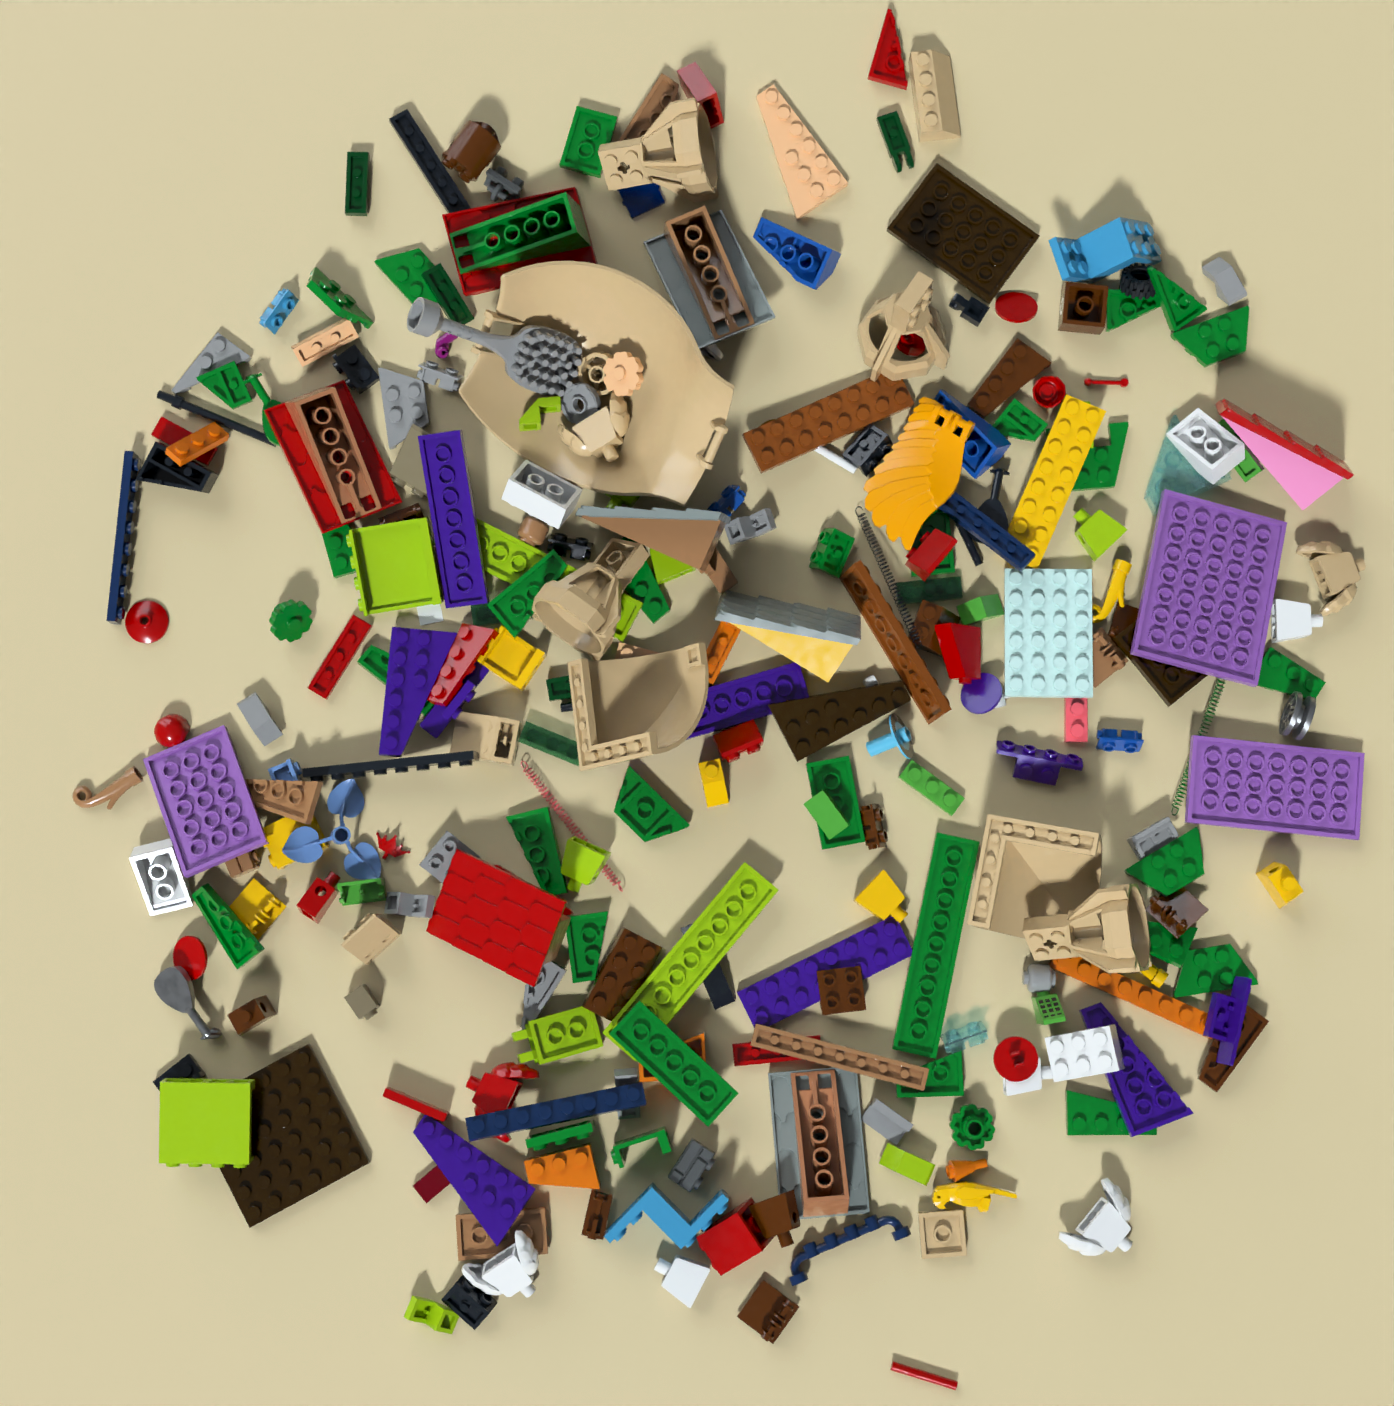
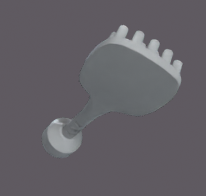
[407,297,582,397]

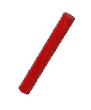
[890,1361,958,1390]

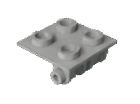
[419,831,480,883]

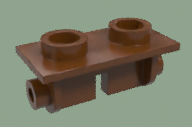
[378,503,424,524]
[860,804,888,850]
[581,1190,613,1240]

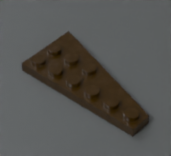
[767,680,911,762]

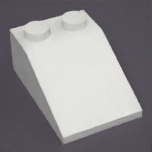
[1166,408,1245,484]
[129,839,193,916]

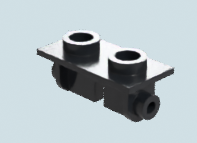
[547,533,593,561]

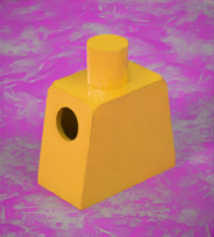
[1256,862,1304,909]
[853,869,908,923]

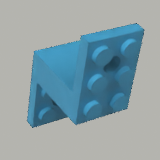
[1048,217,1162,284]
[604,1183,729,1249]

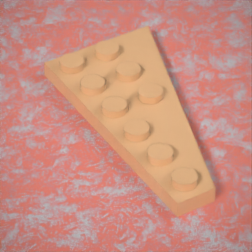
[756,84,848,221]

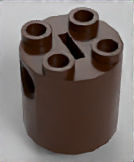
[442,120,501,184]

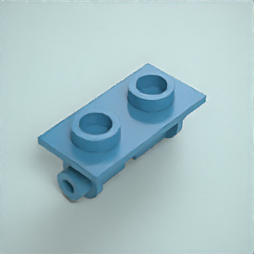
[259,288,299,334]

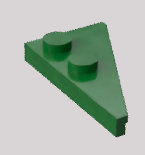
[1147,266,1207,332]
[1106,289,1161,332]

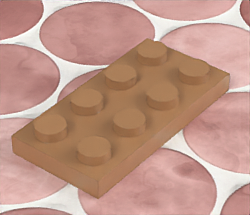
[455,1207,549,1261]

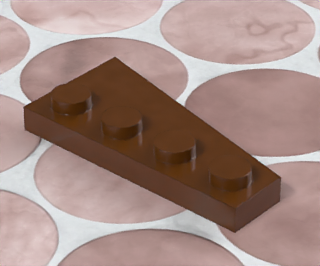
[966,338,1051,419]
[1197,995,1269,1092]

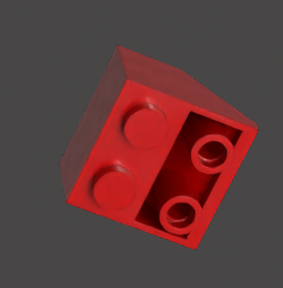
[713,719,764,763]

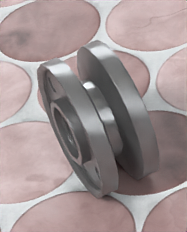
[1279,691,1316,741]

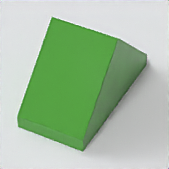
[956,594,1004,625]

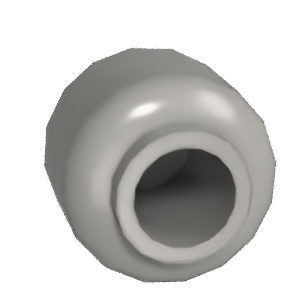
[1022,964,1056,993]

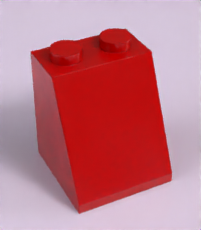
[697,1197,775,1276]

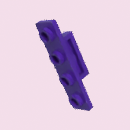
[420,660,489,738]
[996,740,1083,786]
[1203,976,1252,1066]

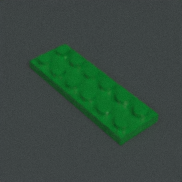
[609,1001,739,1127]

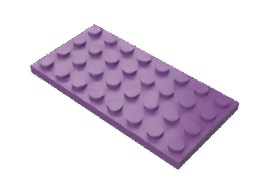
[1185,735,1365,840]

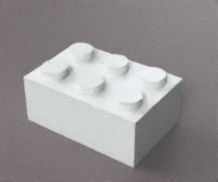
[501,460,583,529]
[1045,1024,1125,1082]

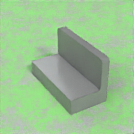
[861,1098,913,1145]

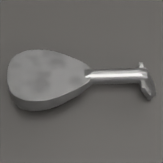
[154,966,222,1040]

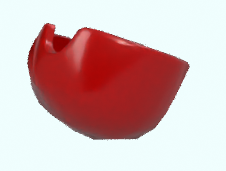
[1032,376,1066,408]
[154,714,190,748]

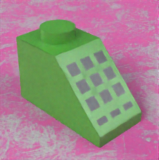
[1031,991,1066,1025]

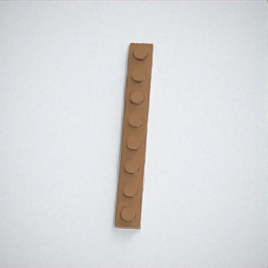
[750,1024,929,1091]

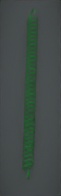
[1172,678,1226,816]

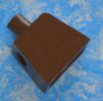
[227,995,277,1036]
[748,1190,800,1248]

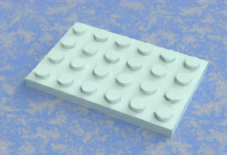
[1004,568,1093,698]

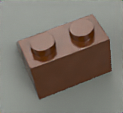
[908,600,961,657]

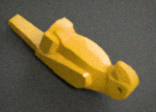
[932,1181,1017,1212]

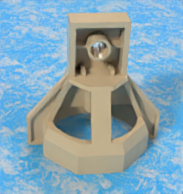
[598,98,719,203]
[857,271,950,382]
[532,538,650,661]
[1022,883,1152,974]

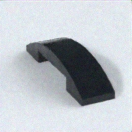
[681,923,735,1010]

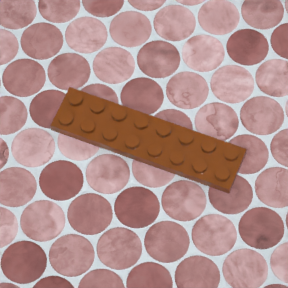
[742,374,915,474]
[840,560,952,725]

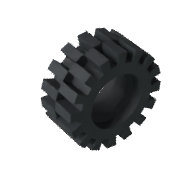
[1119,263,1158,300]

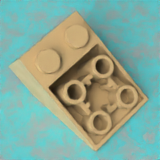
[449,712,522,766]
[341,914,401,964]

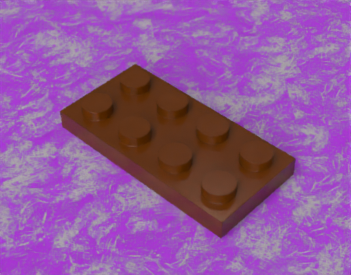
[582,927,662,1021]

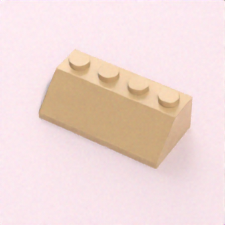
[908,50,961,142]

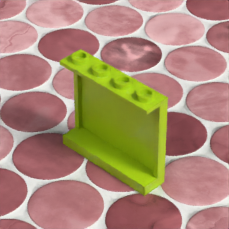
[346,517,443,616]
[159,1078,255,1168]

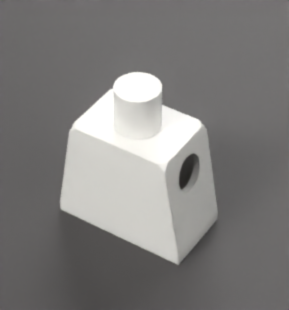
[1270,599,1323,643]
[1003,1057,1053,1096]
[654,1254,711,1308]

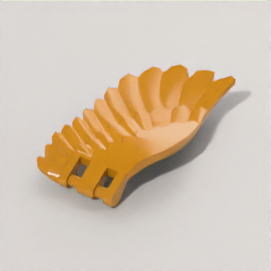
[863,397,975,551]

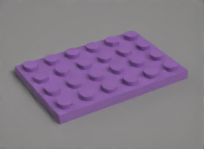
[143,725,269,878]

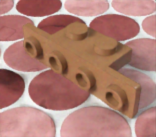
[698,548,738,594]

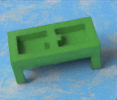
[804,789,851,840]
[337,878,386,906]

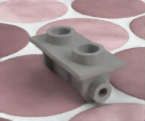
[417,361,464,392]

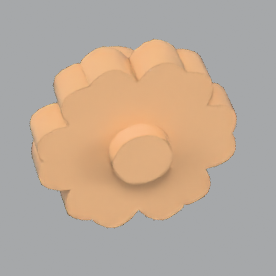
[603,352,644,396]

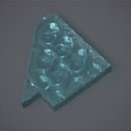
[1144,415,1232,516]

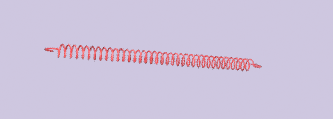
[521,761,623,892]

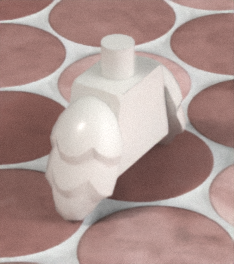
[1059,1178,1133,1256]
[461,1230,539,1298]

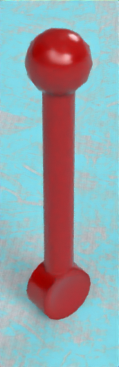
[1084,378,1129,388]

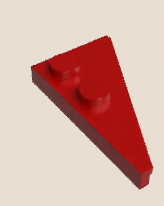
[868,9,908,90]

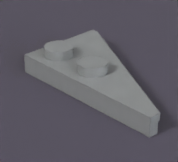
[171,332,252,395]
[521,961,567,1030]

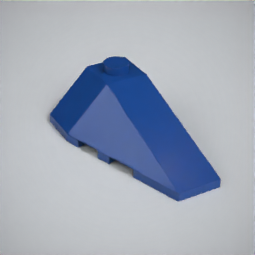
[753,217,841,290]
[933,389,1011,479]

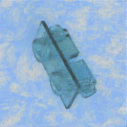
[940,1021,988,1054]

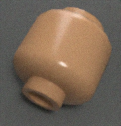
[517,516,549,547]

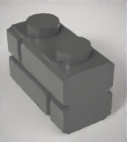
[668,1138,716,1192]

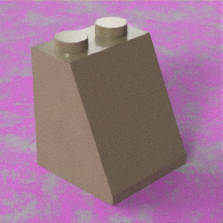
[390,424,431,498]

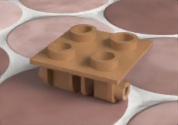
[1092,627,1128,688]

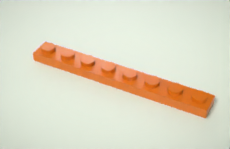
[1048,957,1212,1039]

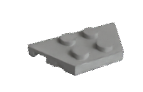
[378,368,430,450]

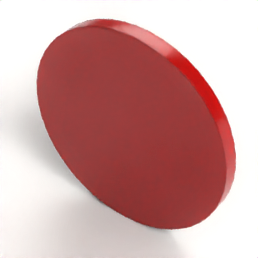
[995,292,1038,323]
[173,936,208,980]
[993,1036,1038,1082]

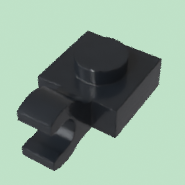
[949,293,990,327]

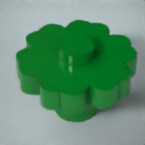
[269,599,313,642]
[949,1104,995,1150]

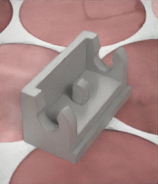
[1127,817,1179,860]

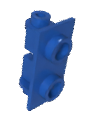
[707,485,746,517]
[1096,728,1144,753]

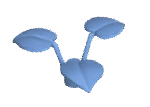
[282,778,381,879]

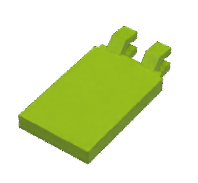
[511,1006,603,1065]

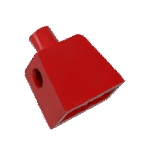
[296,871,341,924]

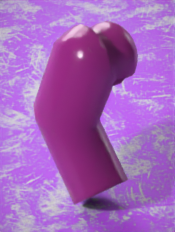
[435,333,458,358]

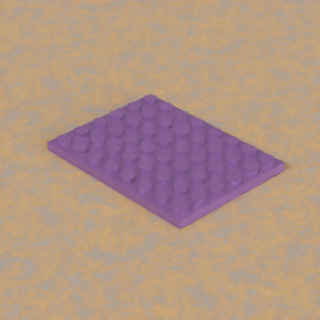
[1130,489,1287,687]

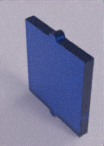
[617,183,665,219]

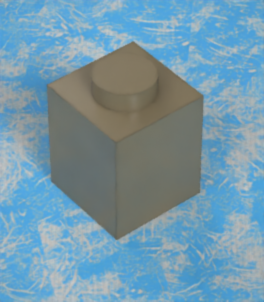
[344,984,380,1020]

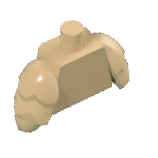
[557,391,630,462]
[1296,541,1366,616]

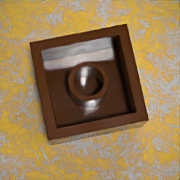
[1058,282,1108,335]

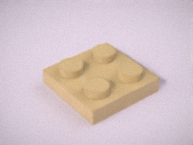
[918,1209,967,1259]

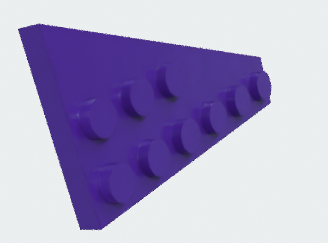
[379,627,457,757]
[1079,1002,1194,1137]
[413,1115,536,1247]

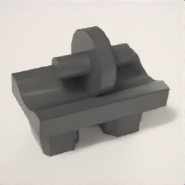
[484,166,524,202]

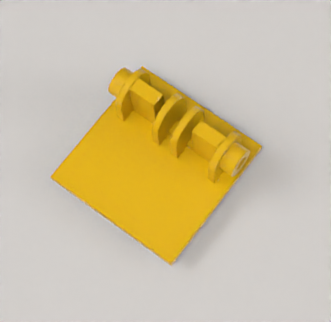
[229,878,287,940]

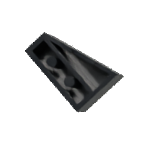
[135,441,219,493]

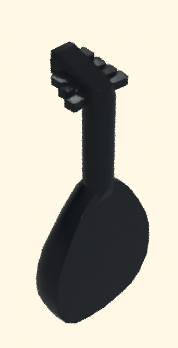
[969,468,1010,544]

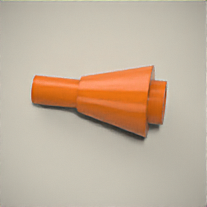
[945,1158,988,1182]

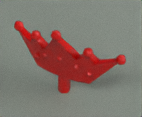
[376,832,410,860]

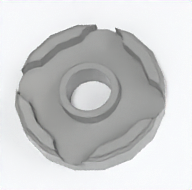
[561,382,601,424]

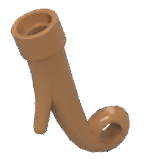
[72,766,143,810]

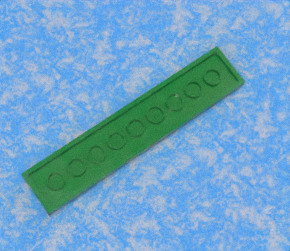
[892,832,980,1059]

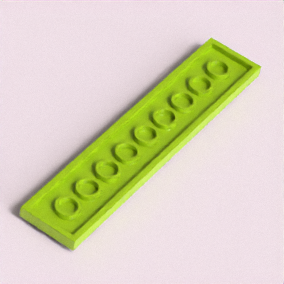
[433,518,643,642]
[602,862,779,1062]

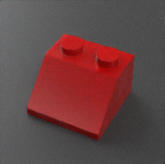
[905,528,958,581]

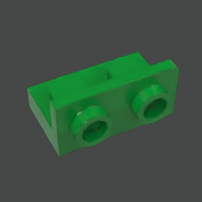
[809,528,855,578]

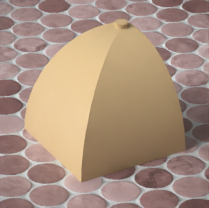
[567,643,709,771]
[967,814,1102,938]

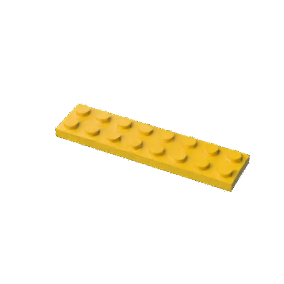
[1008,394,1106,569]

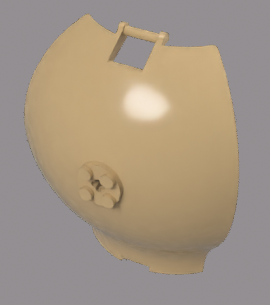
[459,261,735,507]

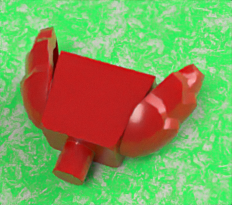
[466,1062,540,1143]

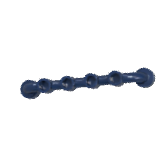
[789,1214,911,1286]

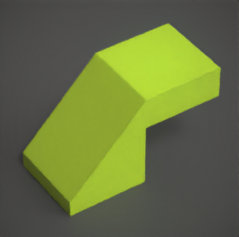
[519,396,561,431]
[879,1143,935,1186]
[404,1295,459,1334]

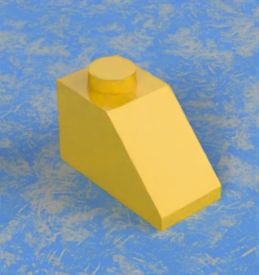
[698,758,729,808]

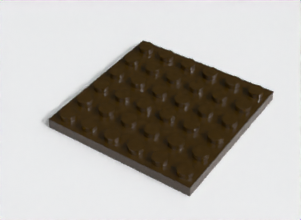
[220,1044,370,1228]

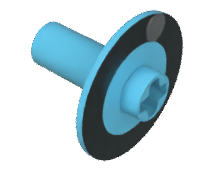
[866,713,914,759]

